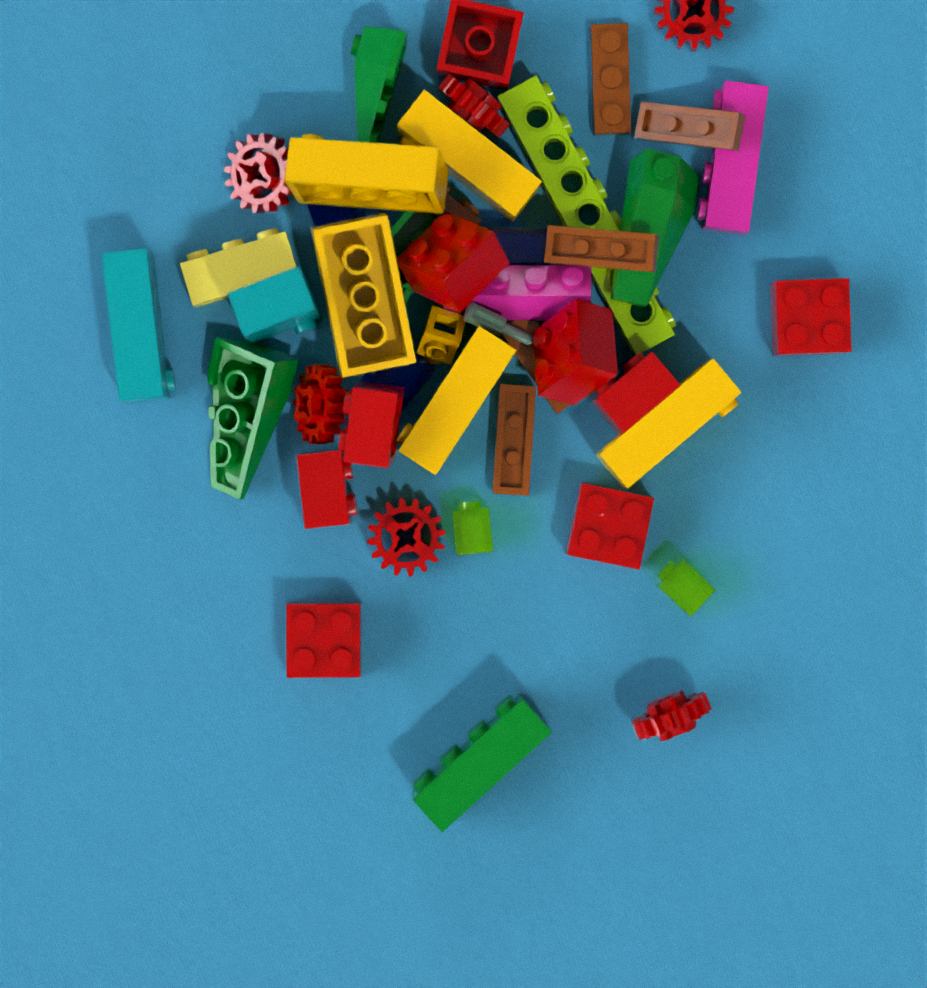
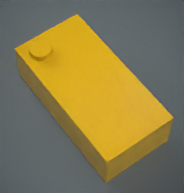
[397,90,542,223]
[285,134,449,214]
[311,213,416,378]
[396,326,516,475]
[595,359,742,488]

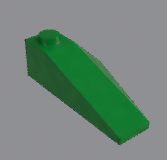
[350,26,408,143]
[610,148,700,307]
[207,337,299,500]

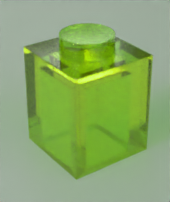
[452,501,493,555]
[656,559,715,617]

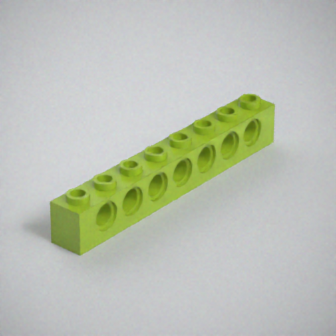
[497,75,677,356]

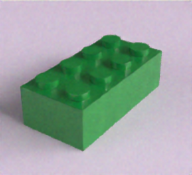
[412,694,552,832]

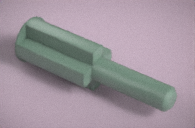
[463,301,533,345]

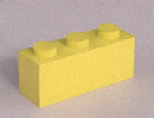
[180,228,297,308]

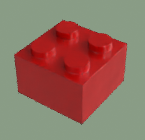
[436,0,524,91]
[396,211,510,313]
[770,278,852,356]
[533,299,618,405]
[591,352,681,434]
[338,381,405,468]
[296,450,358,529]
[565,483,654,570]
[286,602,362,678]

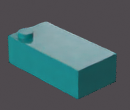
[102,248,176,404]
[227,266,322,344]

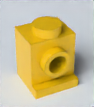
[416,305,466,365]

